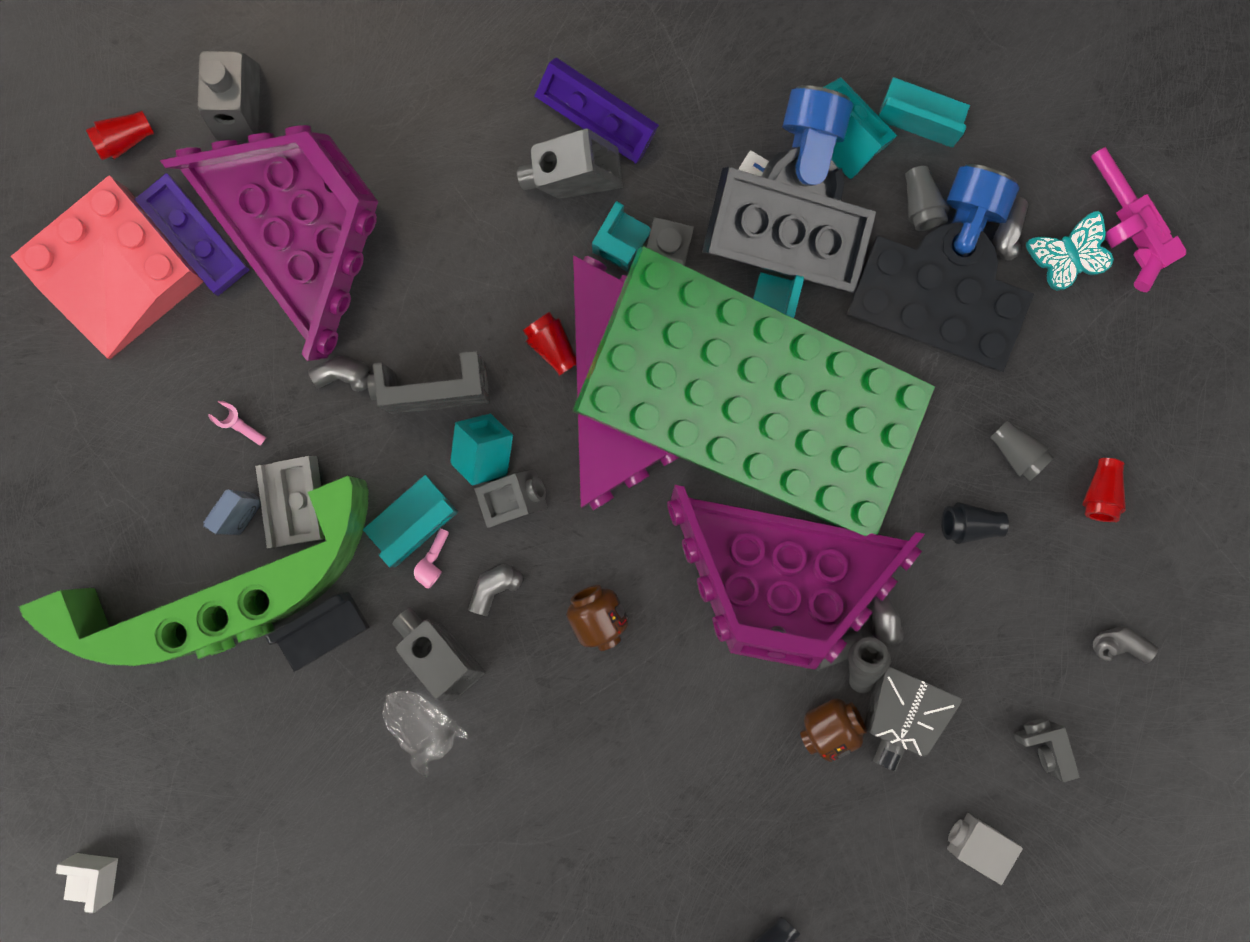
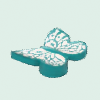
[1026,211,1114,291]

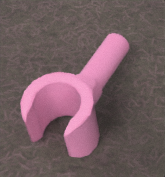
[208,401,266,446]
[414,528,449,589]

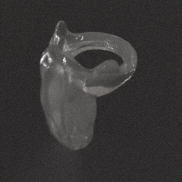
[382,690,468,777]

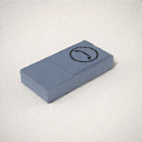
[203,489,261,535]

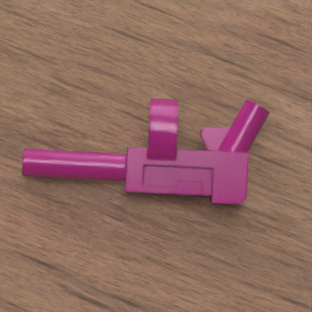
[1091,147,1186,292]

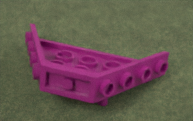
[160,125,378,361]
[573,255,680,511]
[667,485,925,670]

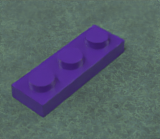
[535,57,659,163]
[134,173,250,296]

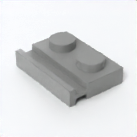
[255,456,325,548]

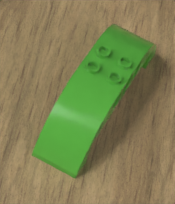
[19,476,369,666]

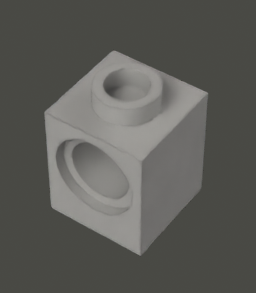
[947,813,1023,885]

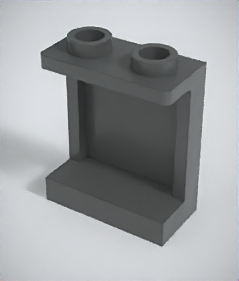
[368,351,490,414]

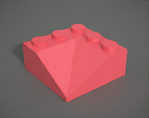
[11,175,203,359]

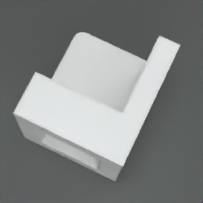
[56,853,118,913]

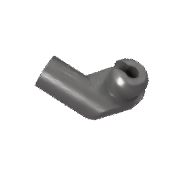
[992,197,1028,260]
[308,356,369,392]
[468,564,523,616]
[869,595,903,647]
[1093,626,1158,664]

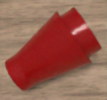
[86,111,154,161]
[523,311,576,376]
[1082,458,1126,522]

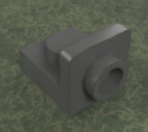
[647,217,694,266]
[474,470,547,528]
[1014,718,1080,782]

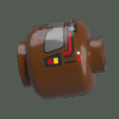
[566,585,628,651]
[800,698,867,762]

